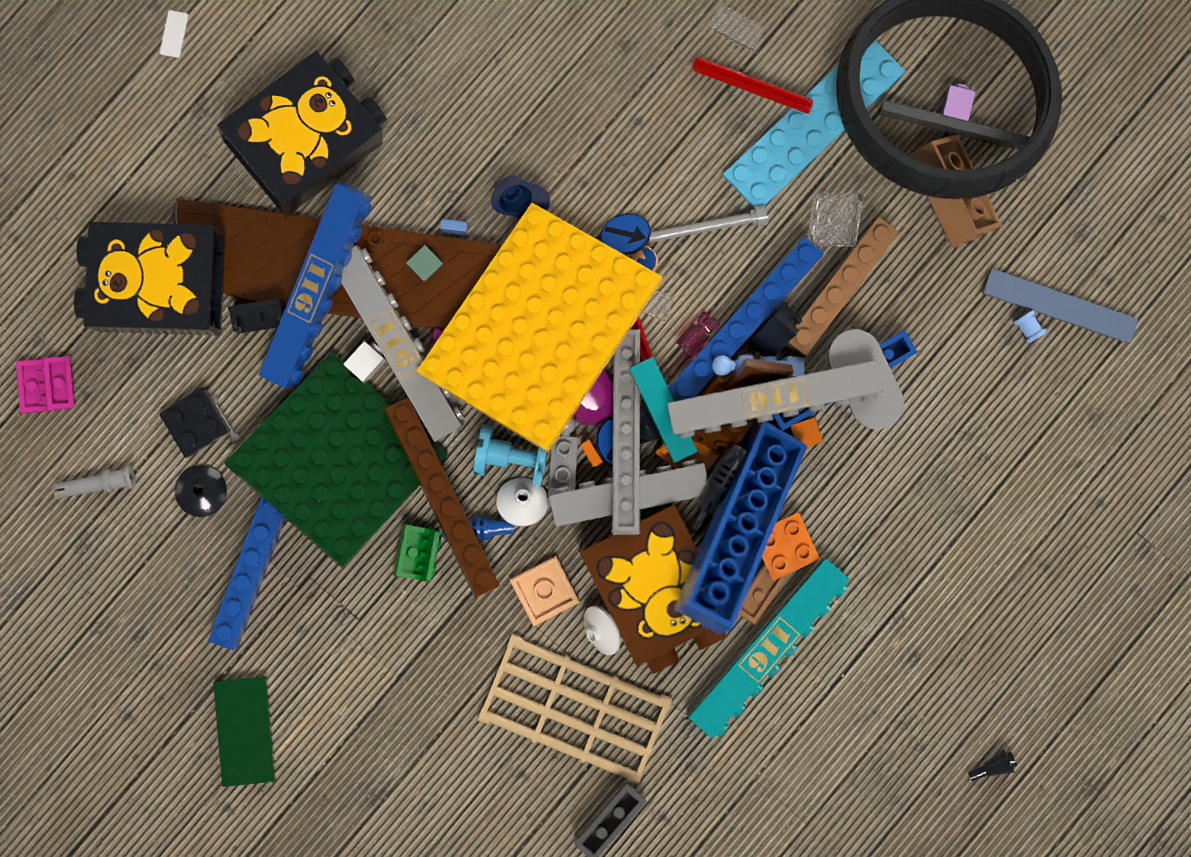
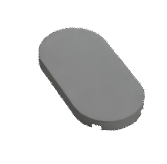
[828,329,904,430]

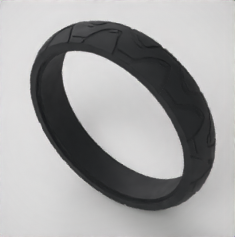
[836,0,1062,199]

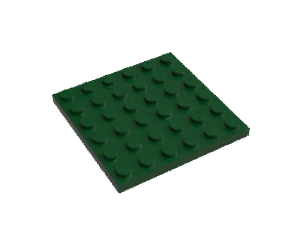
[225,352,448,569]

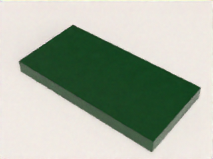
[213,676,276,787]

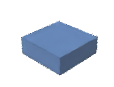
[440,219,468,236]

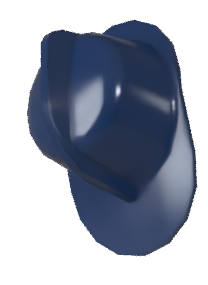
[491,175,550,218]

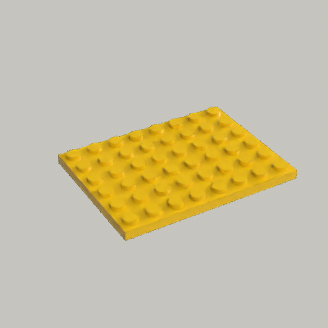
[417,203,663,452]

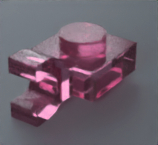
[676,311,721,360]

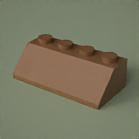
[908,134,1002,248]

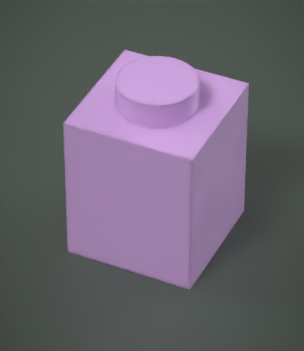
[941,84,975,121]

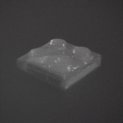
[807,193,864,247]

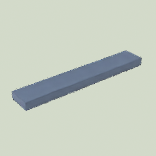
[982,269,1139,344]

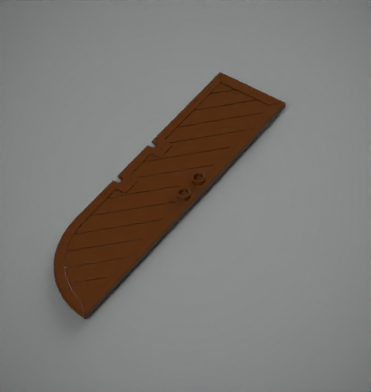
[175,198,502,330]

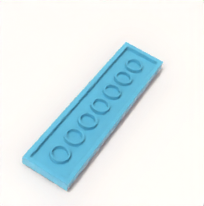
[723,40,906,208]

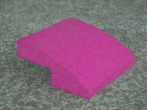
[16,356,74,414]

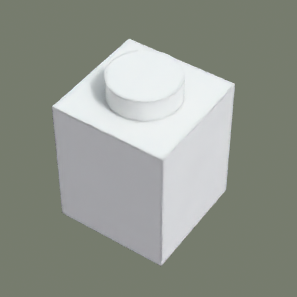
[344,341,386,383]

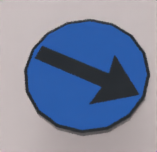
[600,214,651,256]

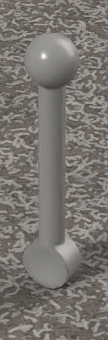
[211,396,240,443]

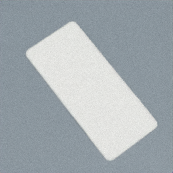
[160,10,188,58]

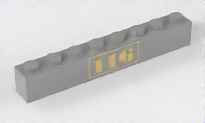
[341,245,465,442]
[667,360,883,438]

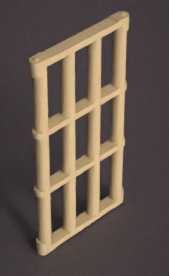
[478,634,672,785]

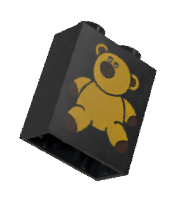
[217,50,387,218]
[74,222,226,336]

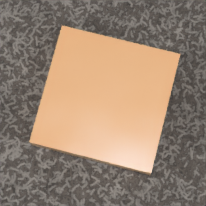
[510,556,580,626]

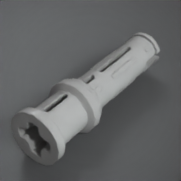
[53,465,136,500]

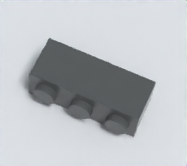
[574,781,647,857]

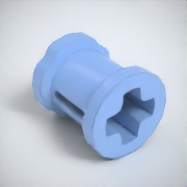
[1014,310,1047,344]

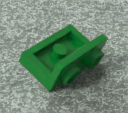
[393,524,441,582]

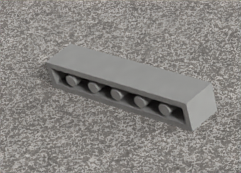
[549,459,708,527]

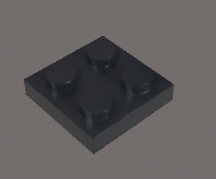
[159,387,231,458]

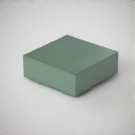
[406,245,443,282]

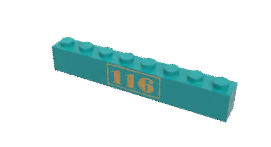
[687,559,850,739]

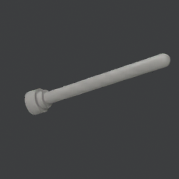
[649,205,768,243]

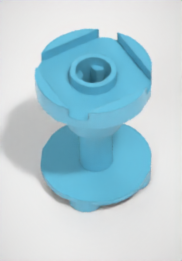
[473,424,547,487]

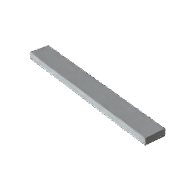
[613,329,640,534]

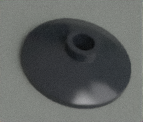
[175,465,227,517]

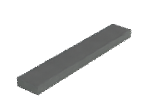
[879,100,1030,150]

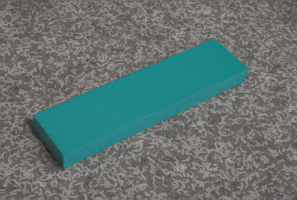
[629,357,697,463]

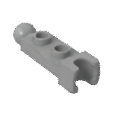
[548,416,578,508]

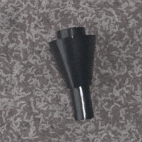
[968,748,1018,782]

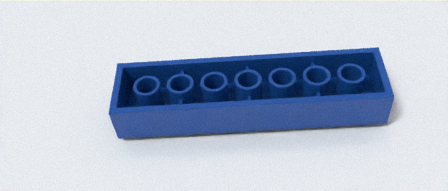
[674,421,808,634]

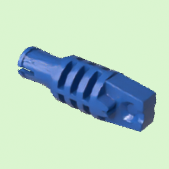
[442,517,515,541]

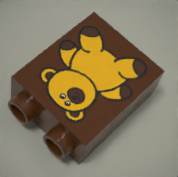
[580,505,728,674]

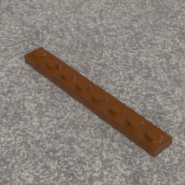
[384,398,500,598]

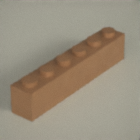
[785,217,899,359]

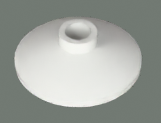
[496,478,548,527]
[584,606,620,655]

